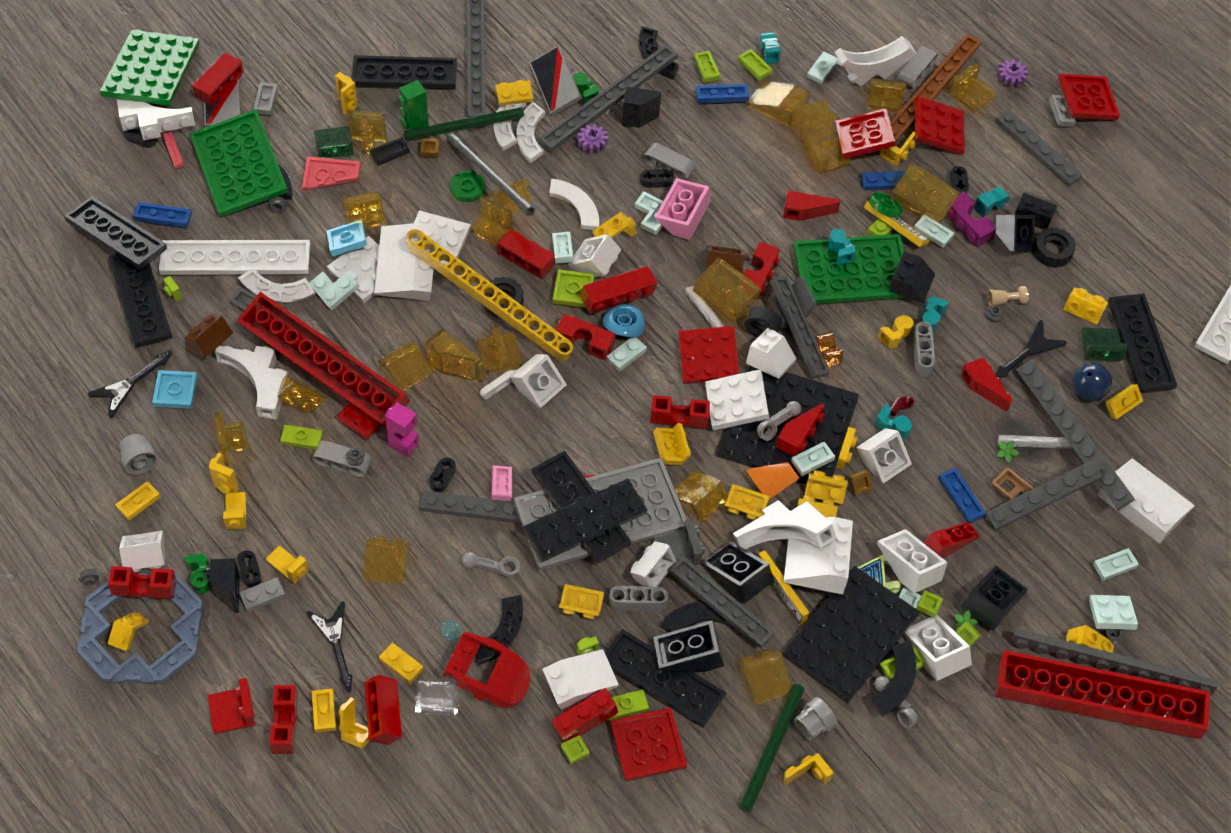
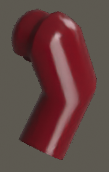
[890,396,915,416]

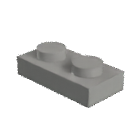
[253,82,278,115]
[1049,95,1076,127]
[239,577,285,613]

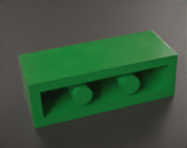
[398,80,429,130]

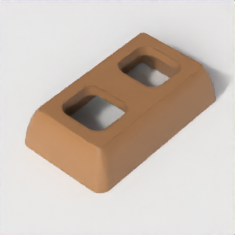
[992,468,1034,500]

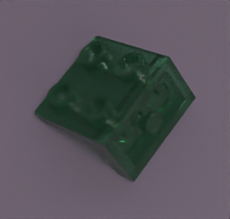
[314,126,354,159]
[1081,327,1127,362]

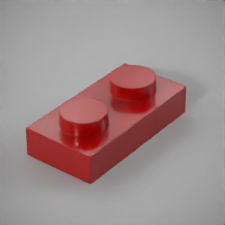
[337,403,379,440]

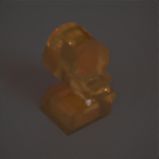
[815,332,844,367]

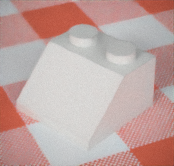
[568,234,621,278]
[746,328,796,379]
[510,354,567,408]
[856,428,912,484]
[119,531,165,572]
[630,541,677,587]

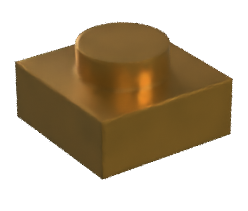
[420,138,440,157]
[848,470,873,495]

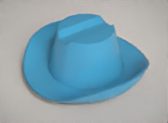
[603,304,645,337]

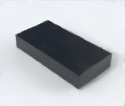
[370,137,410,166]

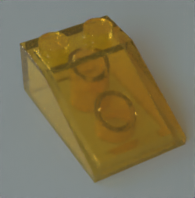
[746,81,810,128]
[892,164,960,223]
[425,328,484,383]

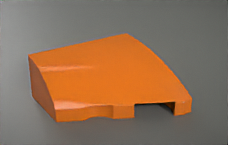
[746,462,799,500]

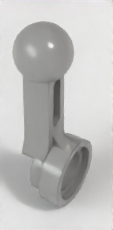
[757,401,801,441]
[462,552,520,577]
[874,676,918,729]

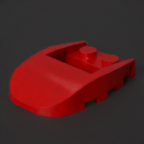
[442,631,530,708]

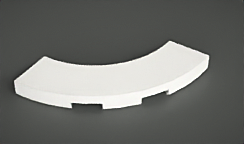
[517,102,545,163]
[494,103,526,151]
[549,179,599,230]
[238,268,316,303]

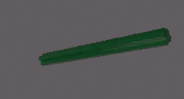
[404,107,524,141]
[740,684,805,812]

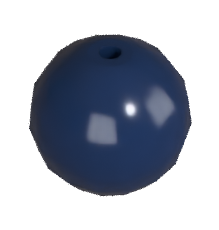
[1073,363,1112,402]

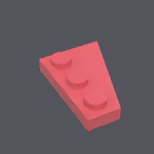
[302,156,361,191]

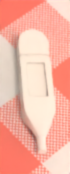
[479,370,517,400]

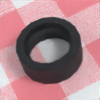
[744,307,782,338]

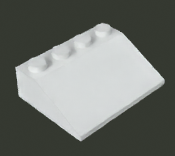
[374,223,438,301]
[1097,458,1195,544]
[783,517,853,594]

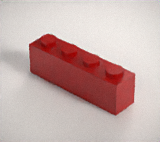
[580,266,658,313]

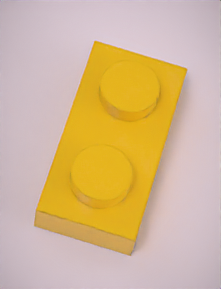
[1105,384,1143,420]
[836,427,858,470]
[115,481,161,521]
[379,642,424,684]
[312,688,336,733]

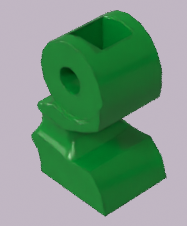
[573,72,599,105]
[184,552,210,594]

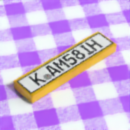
[864,201,930,247]
[758,550,809,624]

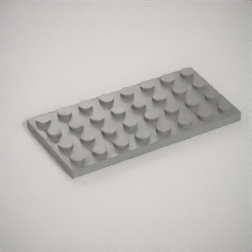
[513,458,687,570]

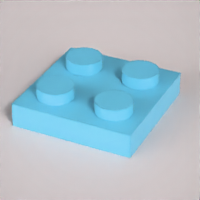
[327,220,367,257]
[152,370,198,409]

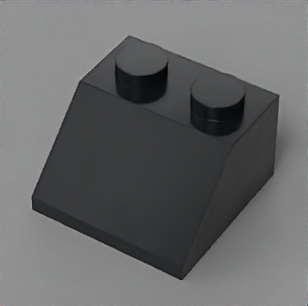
[622,87,662,128]
[1015,191,1059,230]
[995,215,1035,251]
[889,251,935,304]
[206,558,240,613]

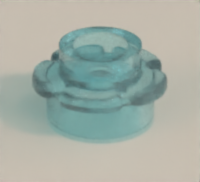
[442,620,462,639]

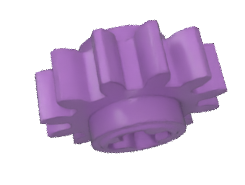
[997,59,1028,87]
[577,124,608,153]

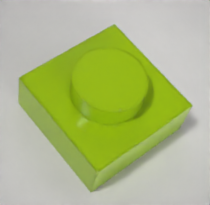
[867,218,893,236]
[163,276,182,302]
[916,590,943,618]
[956,621,982,648]
[576,636,599,655]
[561,735,590,765]

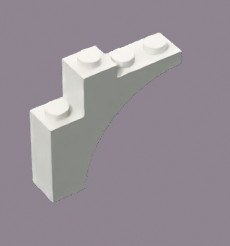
[835,36,917,86]
[116,98,195,141]
[215,346,289,420]
[733,501,837,550]

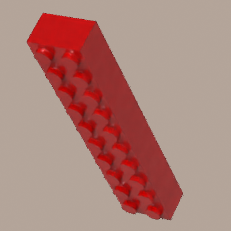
[237,291,411,430]
[995,650,1210,739]

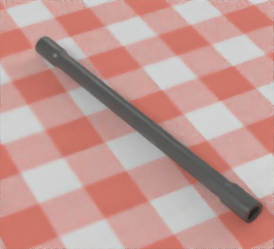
[447,133,535,216]

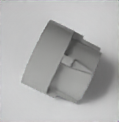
[119,434,158,475]
[794,697,838,741]

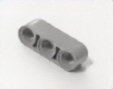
[898,46,938,88]
[643,143,696,180]
[913,322,935,377]
[312,440,372,477]
[609,586,668,612]

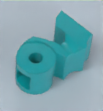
[759,32,781,64]
[974,187,1010,217]
[828,228,856,266]
[921,295,949,332]
[874,403,912,439]

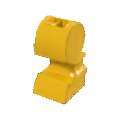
[877,315,913,350]

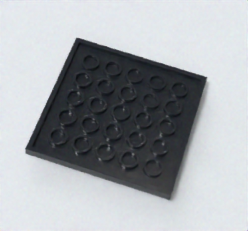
[717,365,859,484]

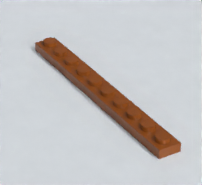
[890,34,981,144]

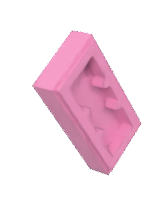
[491,465,512,501]

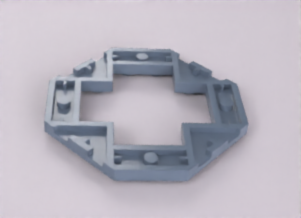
[77,573,203,683]

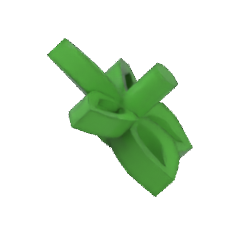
[997,441,1020,463]
[954,610,978,630]

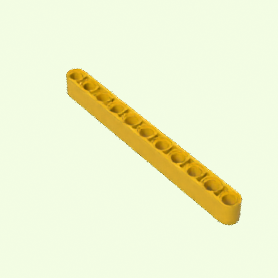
[406,229,573,361]

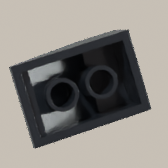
[701,540,774,604]
[961,566,1028,631]
[653,620,724,672]

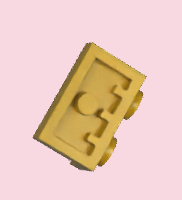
[805,470,848,504]

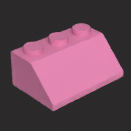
[655,178,711,240]

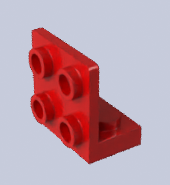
[208,678,256,734]

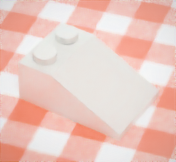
[877,529,948,593]
[904,615,972,681]
[543,649,619,712]

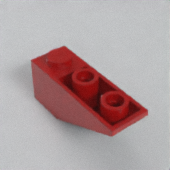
[783,190,841,221]
[961,357,1012,412]
[776,404,825,456]
[924,522,980,559]

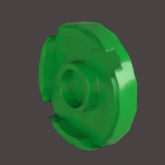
[450,170,485,202]
[869,192,904,218]

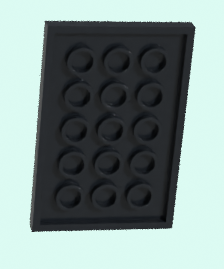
[782,566,920,704]

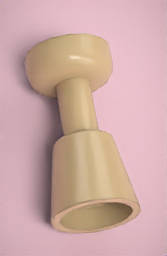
[987,286,1028,306]

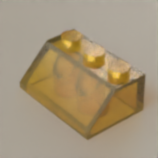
[693,257,761,323]

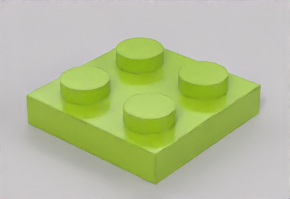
[553,269,594,308]

